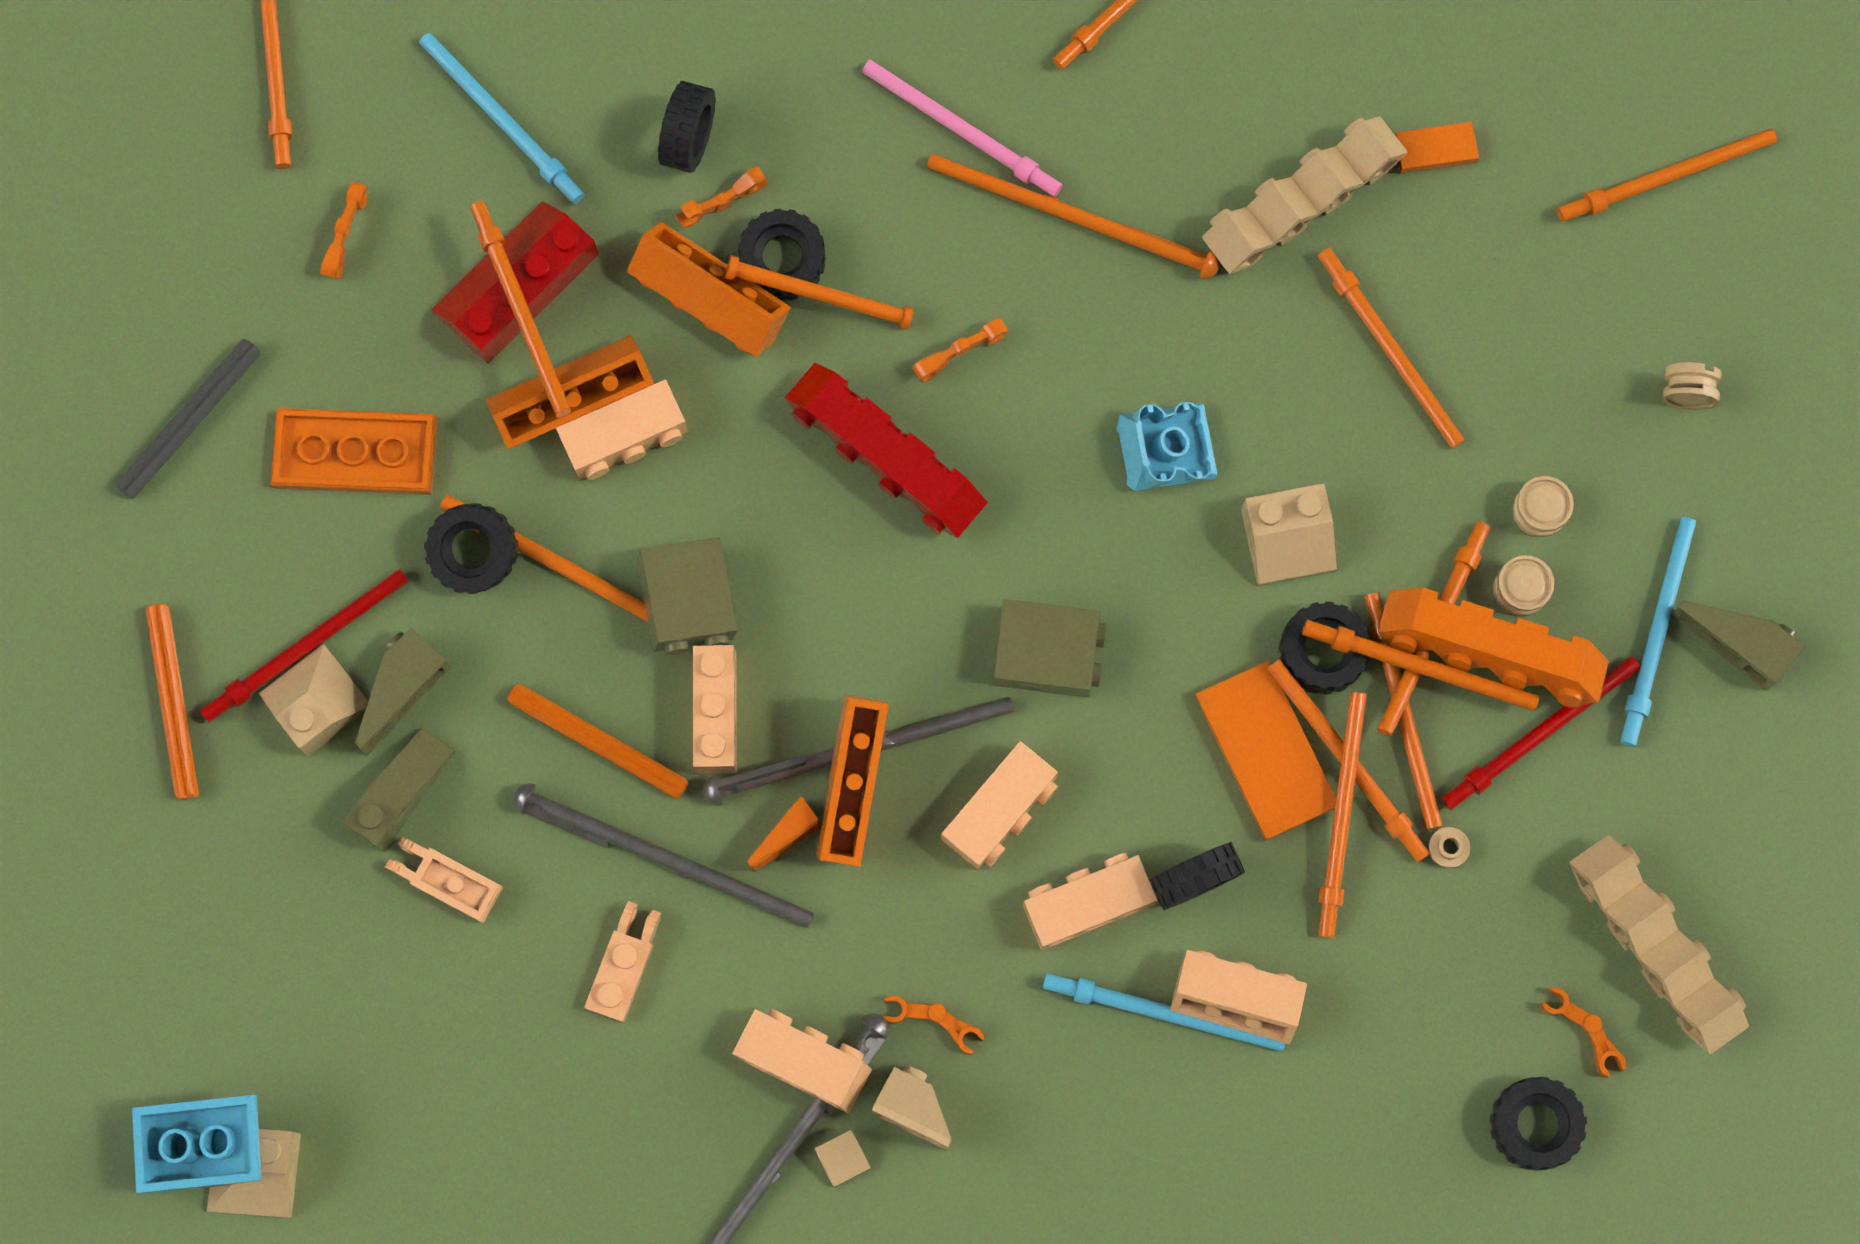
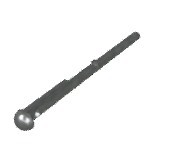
[703,697,1014,806]
[513,783,814,928]
[708,1014,889,1244]

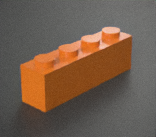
[627,222,791,357]
[485,335,654,449]
[816,694,889,867]

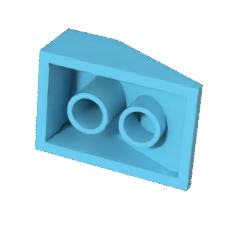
[132,1095,262,1193]

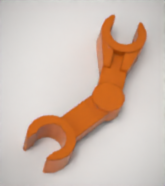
[674,166,768,229]
[320,181,369,279]
[912,318,1009,382]
[1539,987,1626,1078]
[883,995,985,1055]

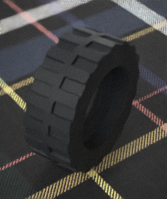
[658,81,716,173]
[738,208,826,301]
[424,503,518,594]
[1279,601,1371,695]
[1149,842,1245,910]
[1489,1077,1587,1171]

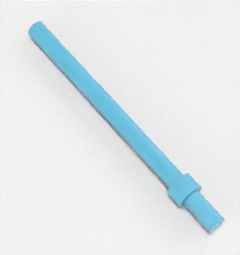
[419,33,585,205]
[1620,517,1696,747]
[1042,973,1286,1052]

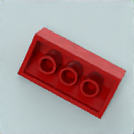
[431,201,599,364]

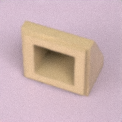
[815,1130,871,1187]

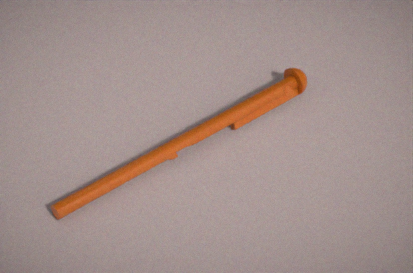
[927,153,1220,279]

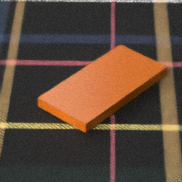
[270,408,438,495]
[1195,660,1336,842]

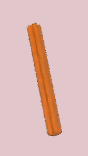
[146,603,199,800]
[507,684,688,799]

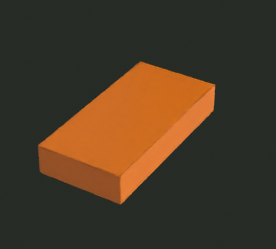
[1394,121,1479,174]

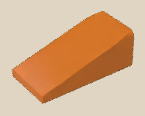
[747,796,820,872]

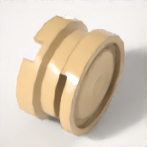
[1662,362,1722,410]
[1512,476,1574,538]
[1493,555,1555,617]

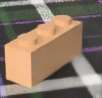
[556,379,688,480]
[693,645,737,775]
[941,741,1058,871]
[1023,853,1158,951]
[1170,950,1307,1045]
[732,1009,872,1114]

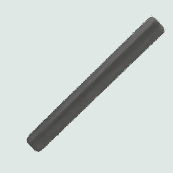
[116,339,260,499]

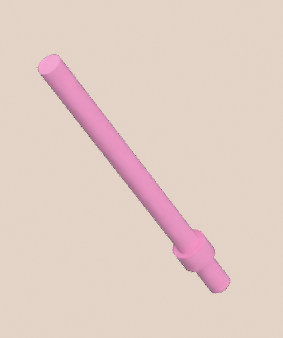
[862,59,1063,197]

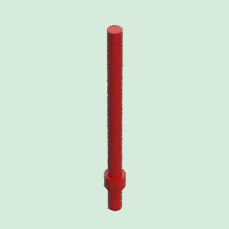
[200,569,409,723]
[1441,656,1640,811]

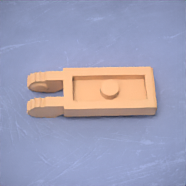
[385,837,503,923]
[584,901,661,1023]

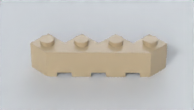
[1202,116,1408,274]
[1569,835,1749,1055]

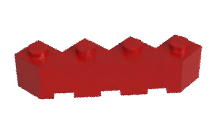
[784,363,988,538]

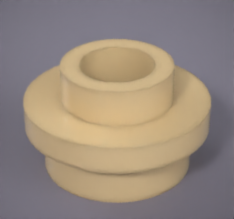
[1428,827,1470,868]

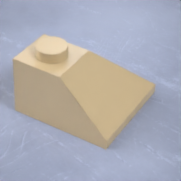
[259,644,368,757]
[872,1064,952,1151]
[207,1129,301,1218]

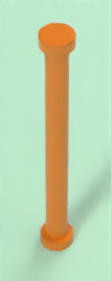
[724,255,913,330]

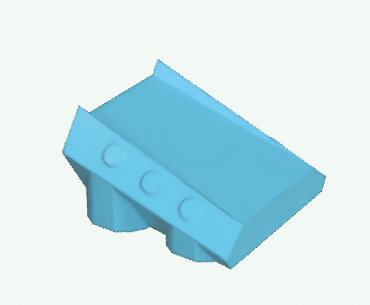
[1116,402,1217,491]

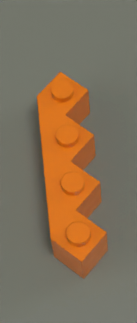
[1378,587,1609,707]

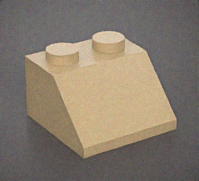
[1241,483,1337,586]

